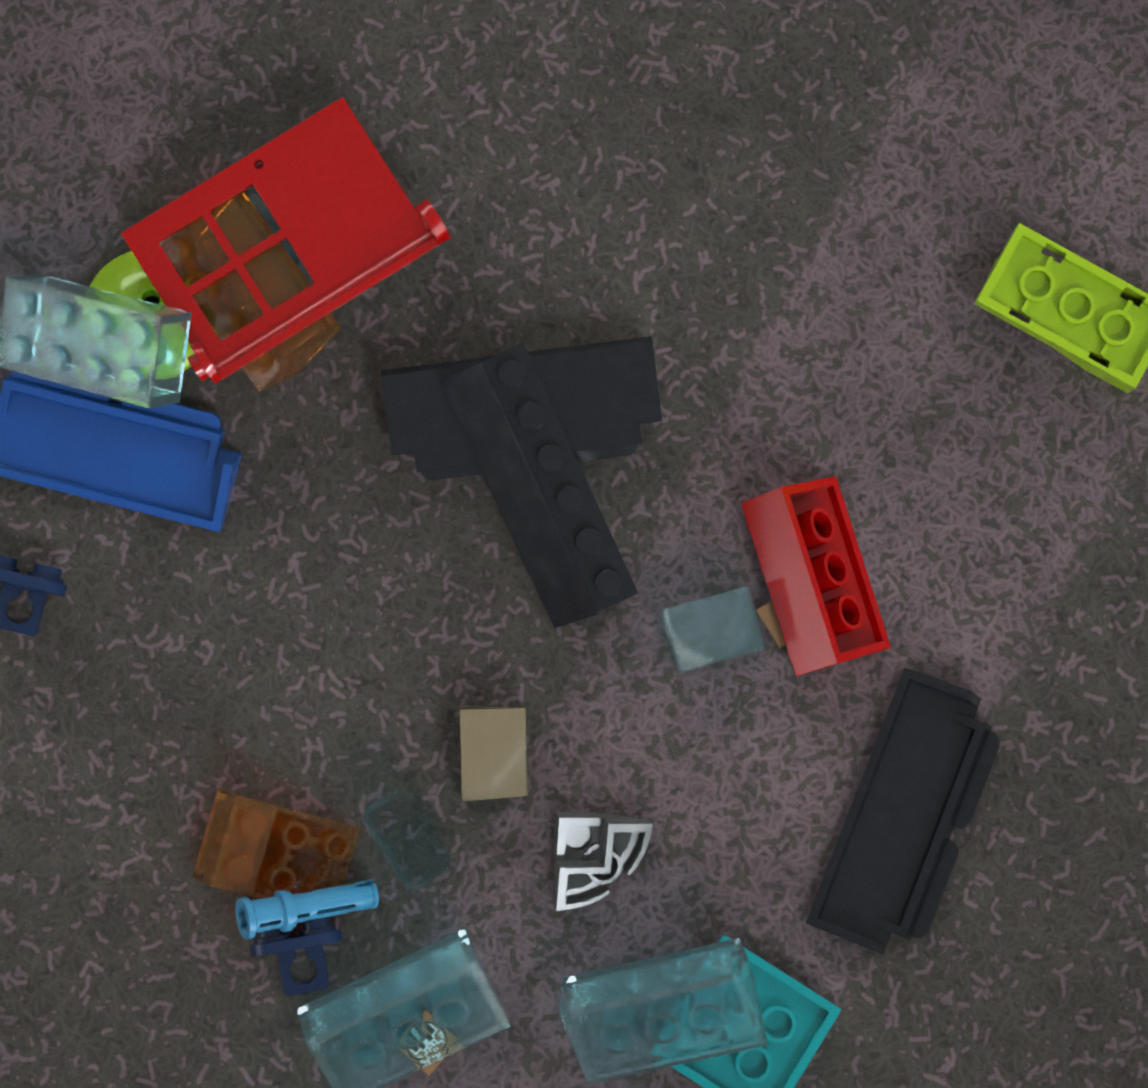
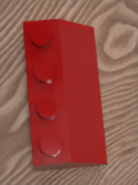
[741,476,891,677]

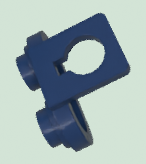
[0,555,67,636]
[249,917,343,996]

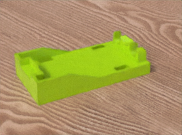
[974,223,1148,393]

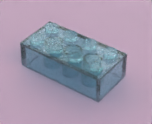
[0,274,192,408]

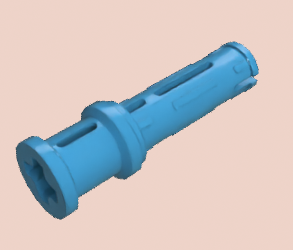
[235,879,379,940]

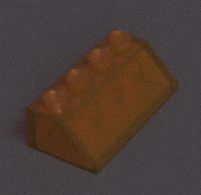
[160,192,341,392]

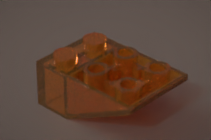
[192,788,361,917]

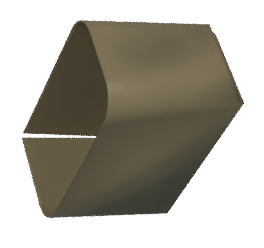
[460,706,528,801]

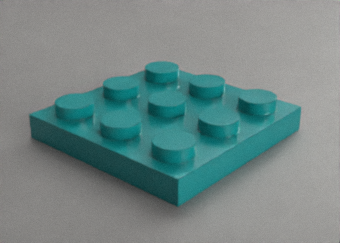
[650,934,842,1088]

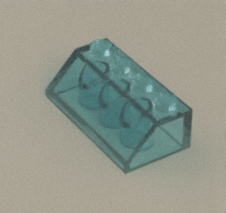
[297,928,511,1088]
[559,938,767,1084]

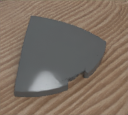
[553,811,653,911]

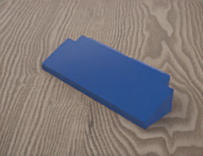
[0,364,242,532]

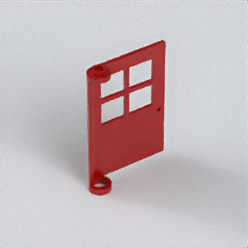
[121,97,451,384]

